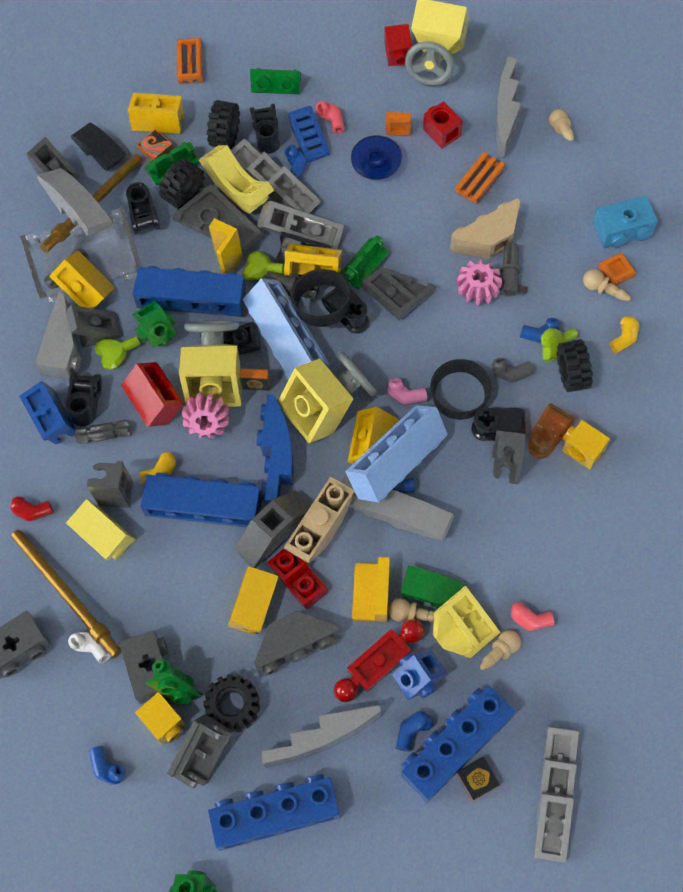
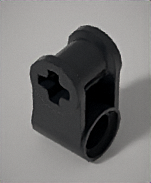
[250,104,280,154]
[126,182,160,235]
[321,287,369,334]
[65,372,102,427]
[471,407,526,441]

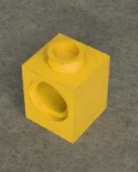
[562,420,610,470]
[135,693,186,745]

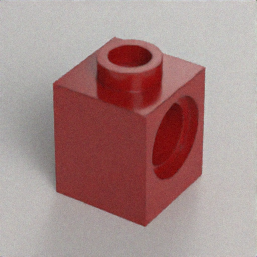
[384,24,412,66]
[423,101,463,149]

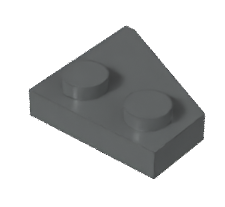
[361,267,436,320]

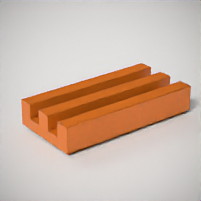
[177,38,203,84]
[455,152,505,204]

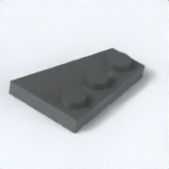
[172,185,263,253]

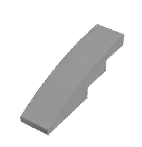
[496,56,521,158]
[231,138,321,214]
[37,168,112,236]
[341,475,454,541]
[261,705,381,768]
[534,725,579,863]

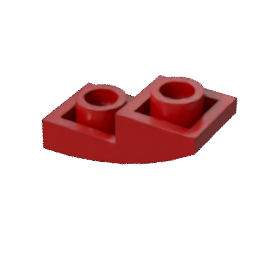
[267,549,329,610]

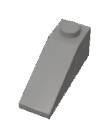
[257,201,344,249]
[35,292,81,380]

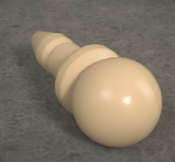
[548,109,574,141]
[583,269,631,301]
[388,598,435,623]
[480,630,521,670]

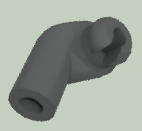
[492,358,534,382]

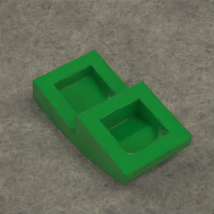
[401,565,466,608]

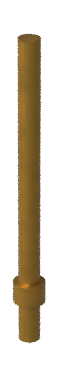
[40,154,142,253]
[11,530,122,658]

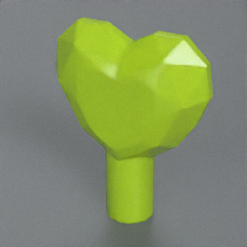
[242,251,285,282]
[541,328,578,363]
[94,336,141,370]

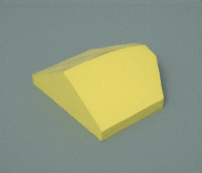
[433,586,501,658]

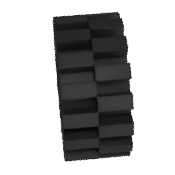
[207,100,240,149]
[159,158,206,210]
[557,339,593,392]
[203,674,260,733]

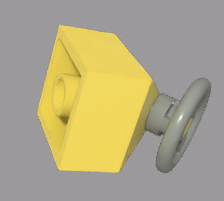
[405,0,470,86]
[179,320,242,407]
[278,352,377,444]

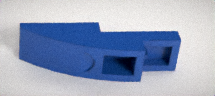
[257,394,294,506]

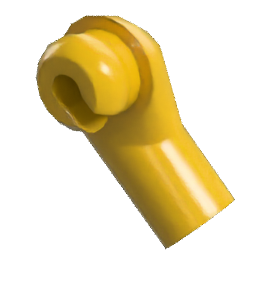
[609,316,640,354]
[139,452,176,485]

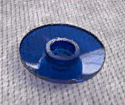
[351,135,402,180]

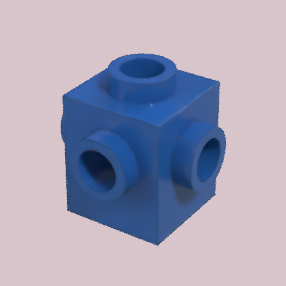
[392,648,448,700]

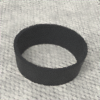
[291,269,351,327]
[430,359,492,420]

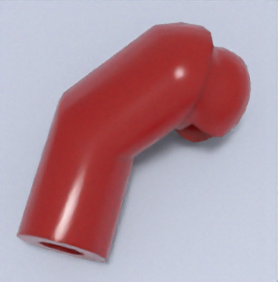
[10,496,54,522]

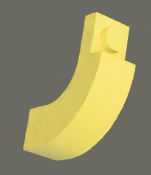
[199,145,274,213]

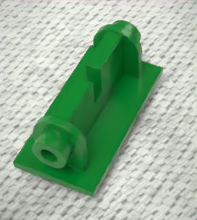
[250,68,301,95]
[144,142,200,186]
[340,235,390,290]
[145,659,203,705]

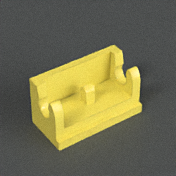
[66,499,136,560]

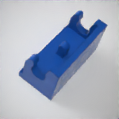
[19,381,76,444]

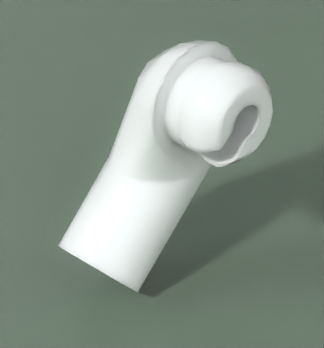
[68,632,111,664]

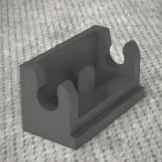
[492,431,526,484]
[87,461,133,508]
[167,714,233,788]

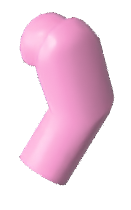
[388,378,427,405]

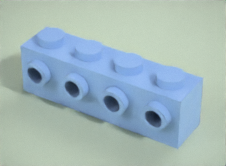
[242,278,330,380]
[345,405,448,503]

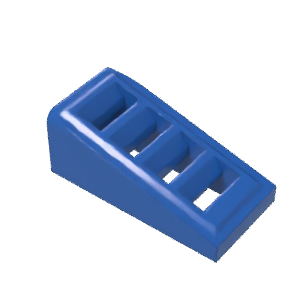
[288,106,330,163]

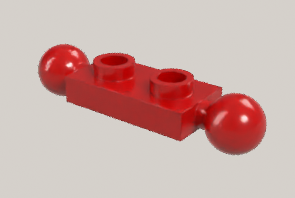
[333,619,424,703]

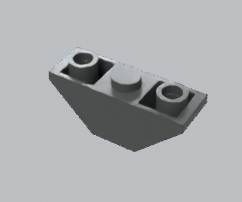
[234,490,311,568]
[254,611,340,675]

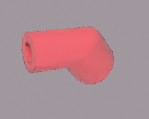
[315,101,345,134]
[511,602,555,631]

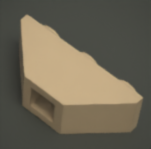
[450,198,520,259]
[284,476,355,563]

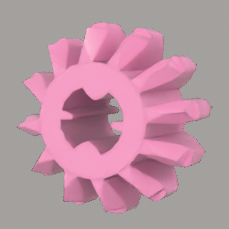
[456,259,502,306]
[182,392,230,440]

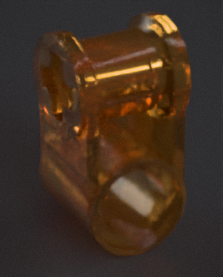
[528,403,575,459]

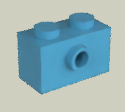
[593,195,658,248]

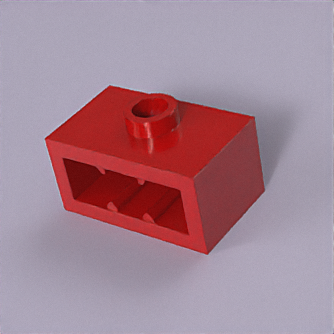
[121,362,185,427]

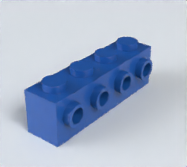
[133,266,246,317]
[140,473,262,527]
[401,685,516,803]
[208,774,341,851]

